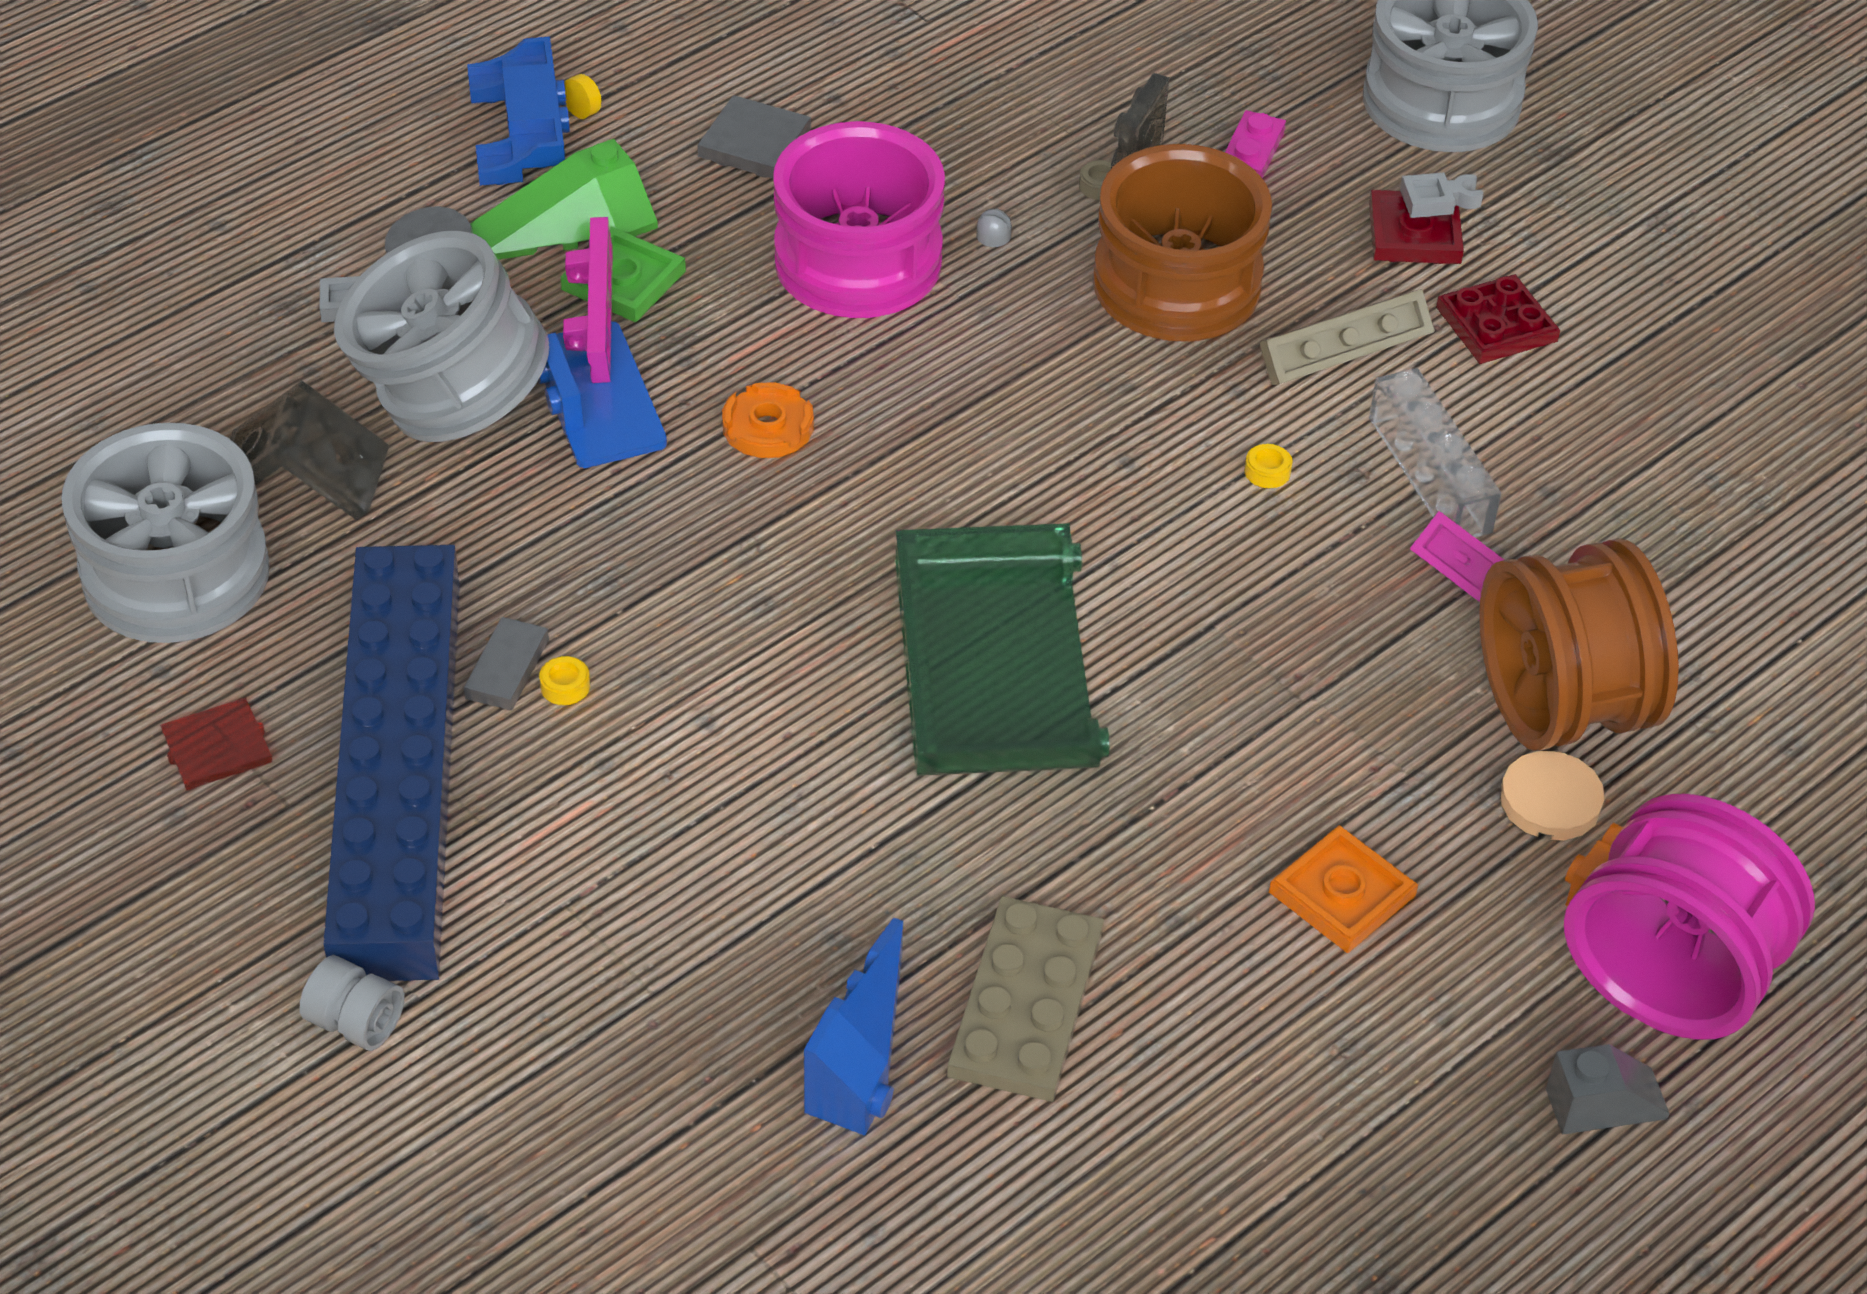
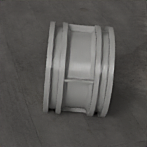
[1363,0,1538,152]
[334,231,549,442]
[61,423,270,643]

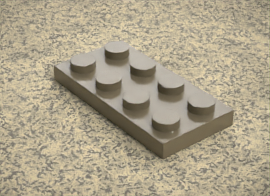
[947,896,1104,1102]

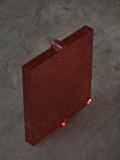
[160,697,273,790]

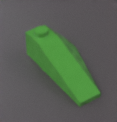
[470,138,658,260]

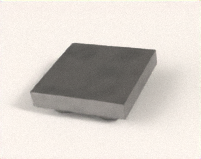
[698,95,811,179]

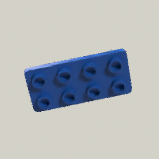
[538,321,667,468]

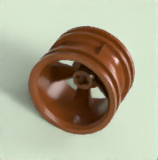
[1093,144,1272,341]
[1479,538,1679,751]

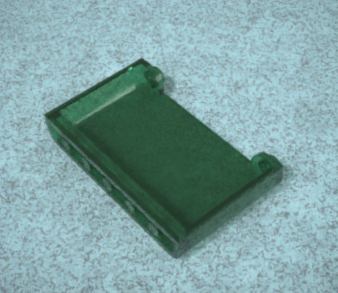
[895,523,1110,776]

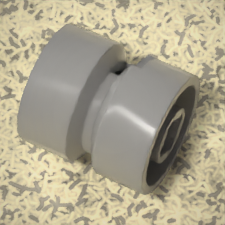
[299,955,405,1051]

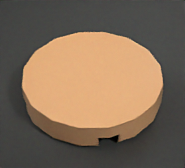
[1500,751,1604,841]

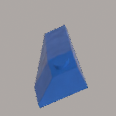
[804,917,903,1135]

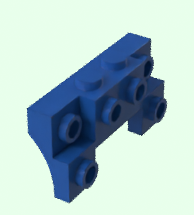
[467,37,570,186]

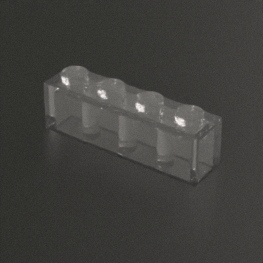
[1369,368,1501,537]

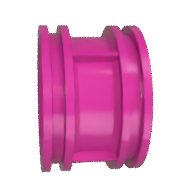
[774,121,945,318]
[1564,794,1815,1040]

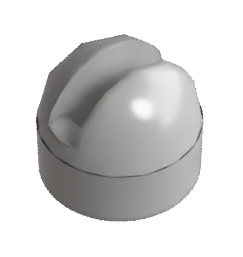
[976,208,1012,247]

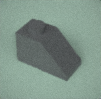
[1546,1044,1669,1135]

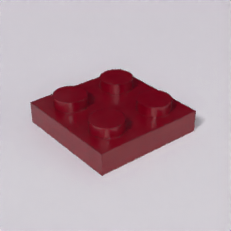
[1369,190,1464,264]

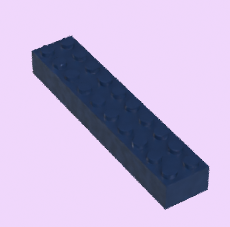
[323,545,460,981]

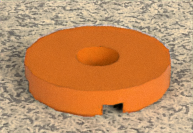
[722,382,814,458]

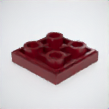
[1436,274,1560,364]

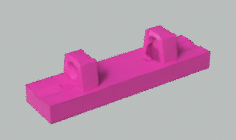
[563,217,613,383]

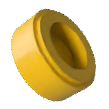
[564,74,601,119]
[1244,444,1293,488]
[539,656,590,705]

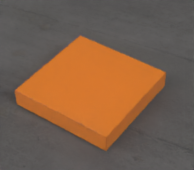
[1269,825,1418,953]

